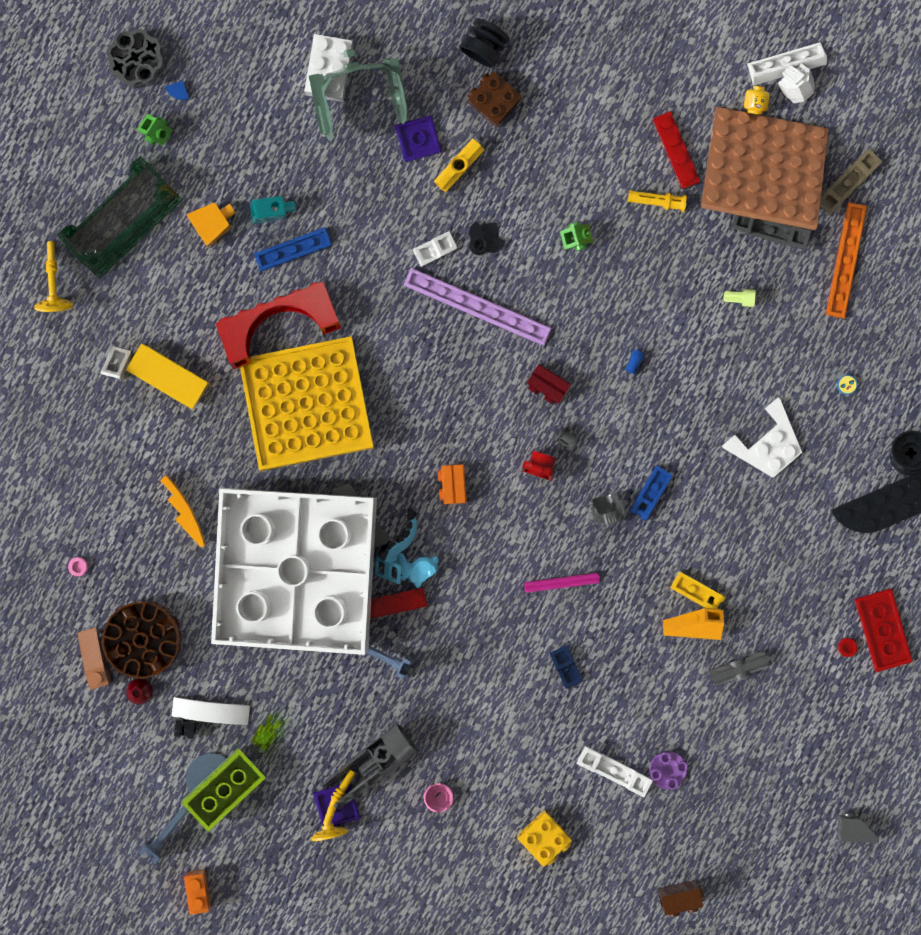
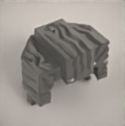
[590,492,626,525]

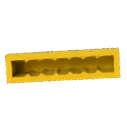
[126,344,210,409]

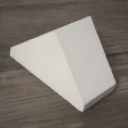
[101,346,131,380]

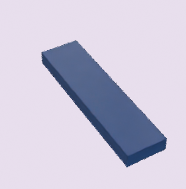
[254,227,333,272]

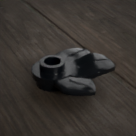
[469,221,505,256]

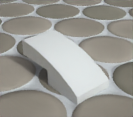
[413,231,457,267]

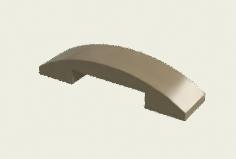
[820,149,883,216]

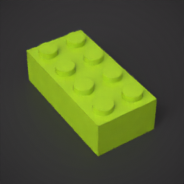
[181,748,266,832]

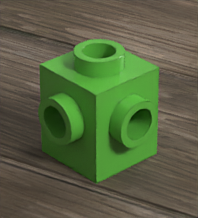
[137,114,173,146]
[560,222,593,251]

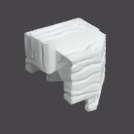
[778,64,815,103]

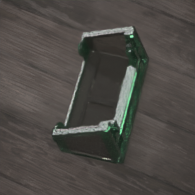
[57,156,182,279]

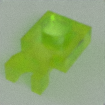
[251,714,282,751]

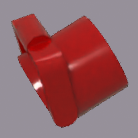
[522,451,556,481]

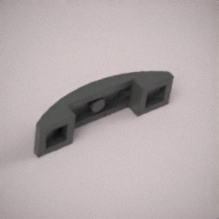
[731,215,811,250]

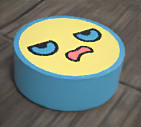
[837,375,857,395]

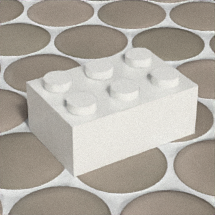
[304,34,353,102]

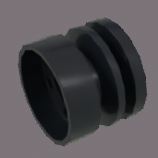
[459,18,510,68]
[890,430,921,476]

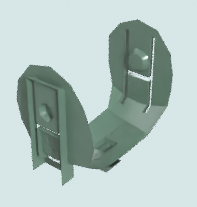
[309,49,409,141]

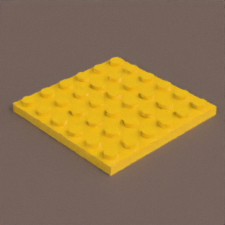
[240,336,374,471]

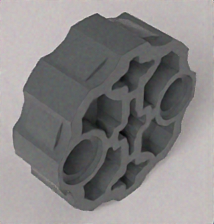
[107,29,166,88]

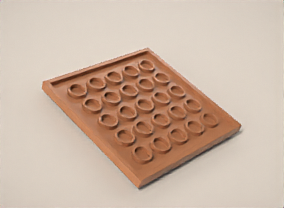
[701,107,828,230]

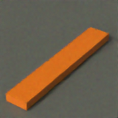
[825,202,867,319]

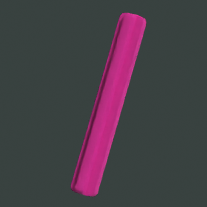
[524,573,600,593]

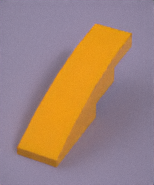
[160,475,206,548]

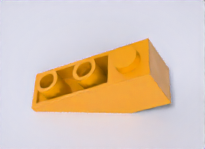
[663,609,724,640]

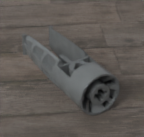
[320,724,418,809]

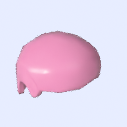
[424,783,453,813]

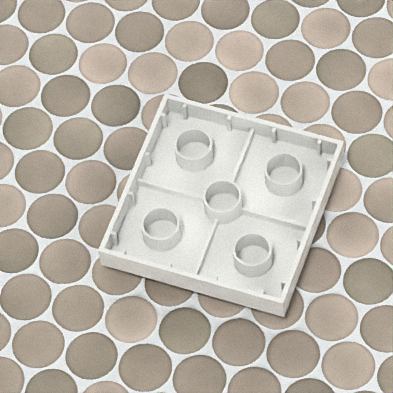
[211,488,377,655]

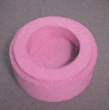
[68,557,88,576]

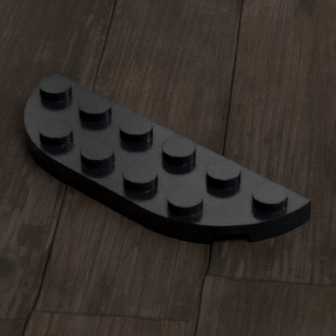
[830,473,921,533]

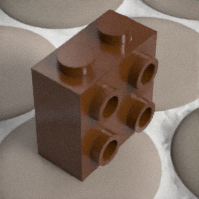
[467,71,522,128]
[657,880,705,917]

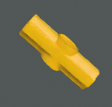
[434,138,485,193]

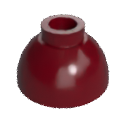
[126,678,153,705]

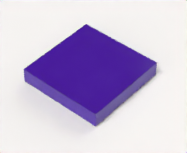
[395,115,442,163]
[313,784,361,827]

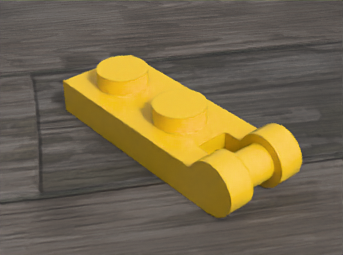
[670,571,726,610]

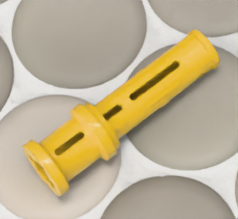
[628,190,687,212]

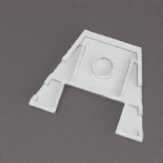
[722,397,802,478]

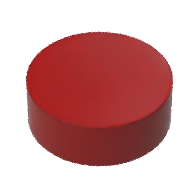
[838,638,858,657]

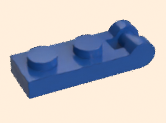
[629,465,673,521]

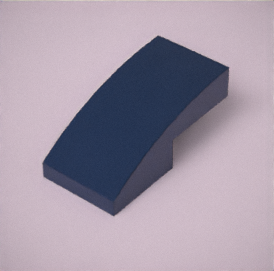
[549,645,583,689]

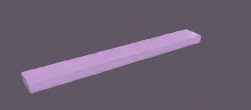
[403,268,552,346]

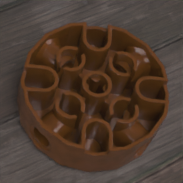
[102,600,182,679]

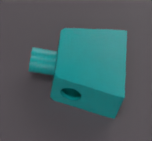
[250,196,295,225]

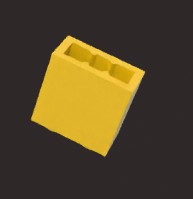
[517,810,572,867]

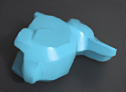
[395,553,439,589]

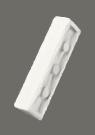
[747,42,827,85]

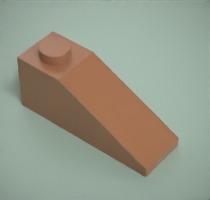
[77,627,112,690]

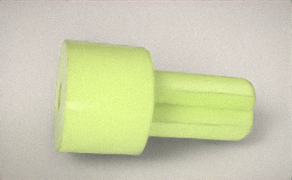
[724,289,756,307]

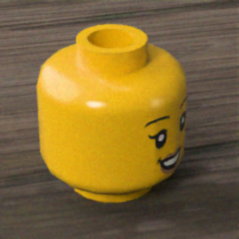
[744,86,770,114]

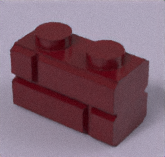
[526,364,571,405]

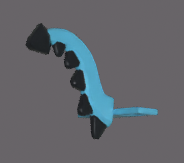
[375,508,417,584]

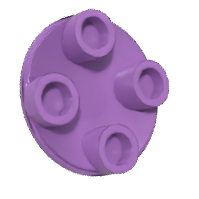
[649,751,688,790]

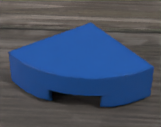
[165,80,190,101]

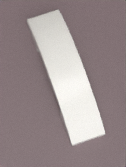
[172,697,250,725]
[576,746,653,797]

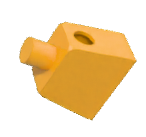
[187,203,236,248]

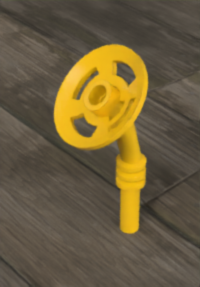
[34,241,74,312]
[311,770,356,841]

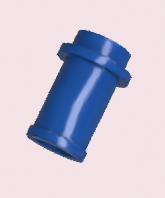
[625,349,645,375]

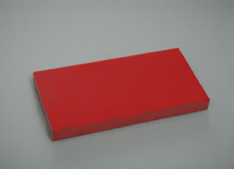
[854,588,913,672]

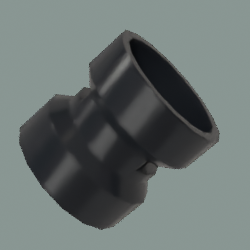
[174,718,197,739]

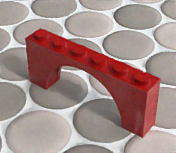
[215,282,341,370]

